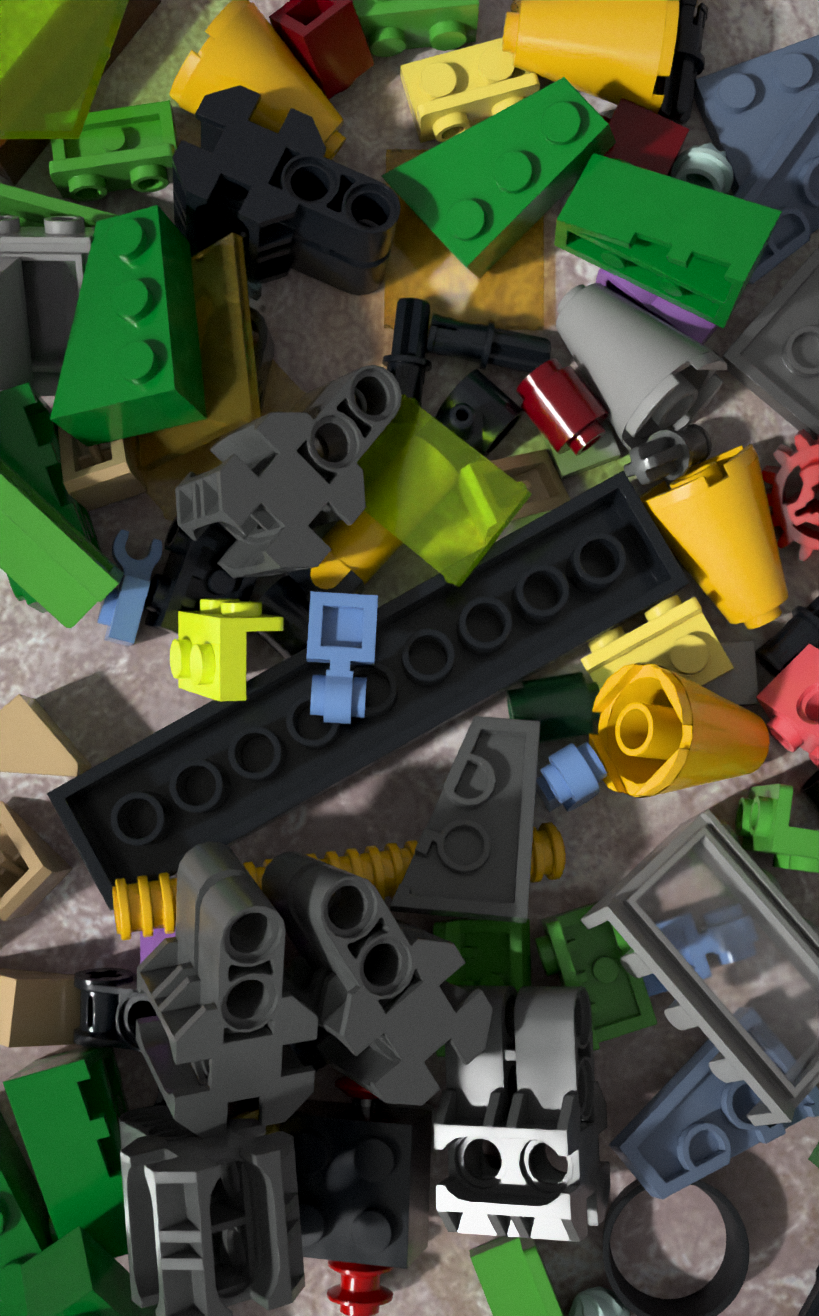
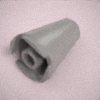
[556,283,727,451]

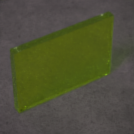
[357,394,532,587]

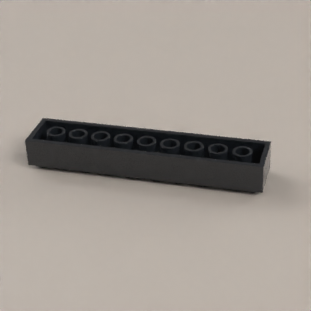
[47,471,690,911]

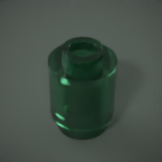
[506,671,600,743]

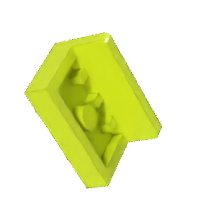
[170,598,284,702]

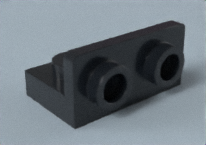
[143,516,257,635]

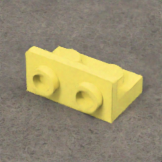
[400,37,540,143]
[581,595,734,691]

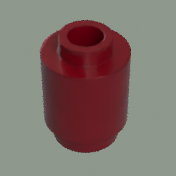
[516,358,609,456]

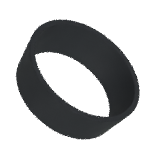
[602,1180,750,1316]

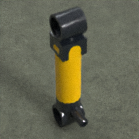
[254,369,524,659]

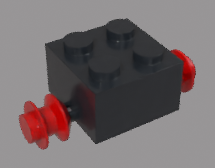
[280,1076,432,1316]

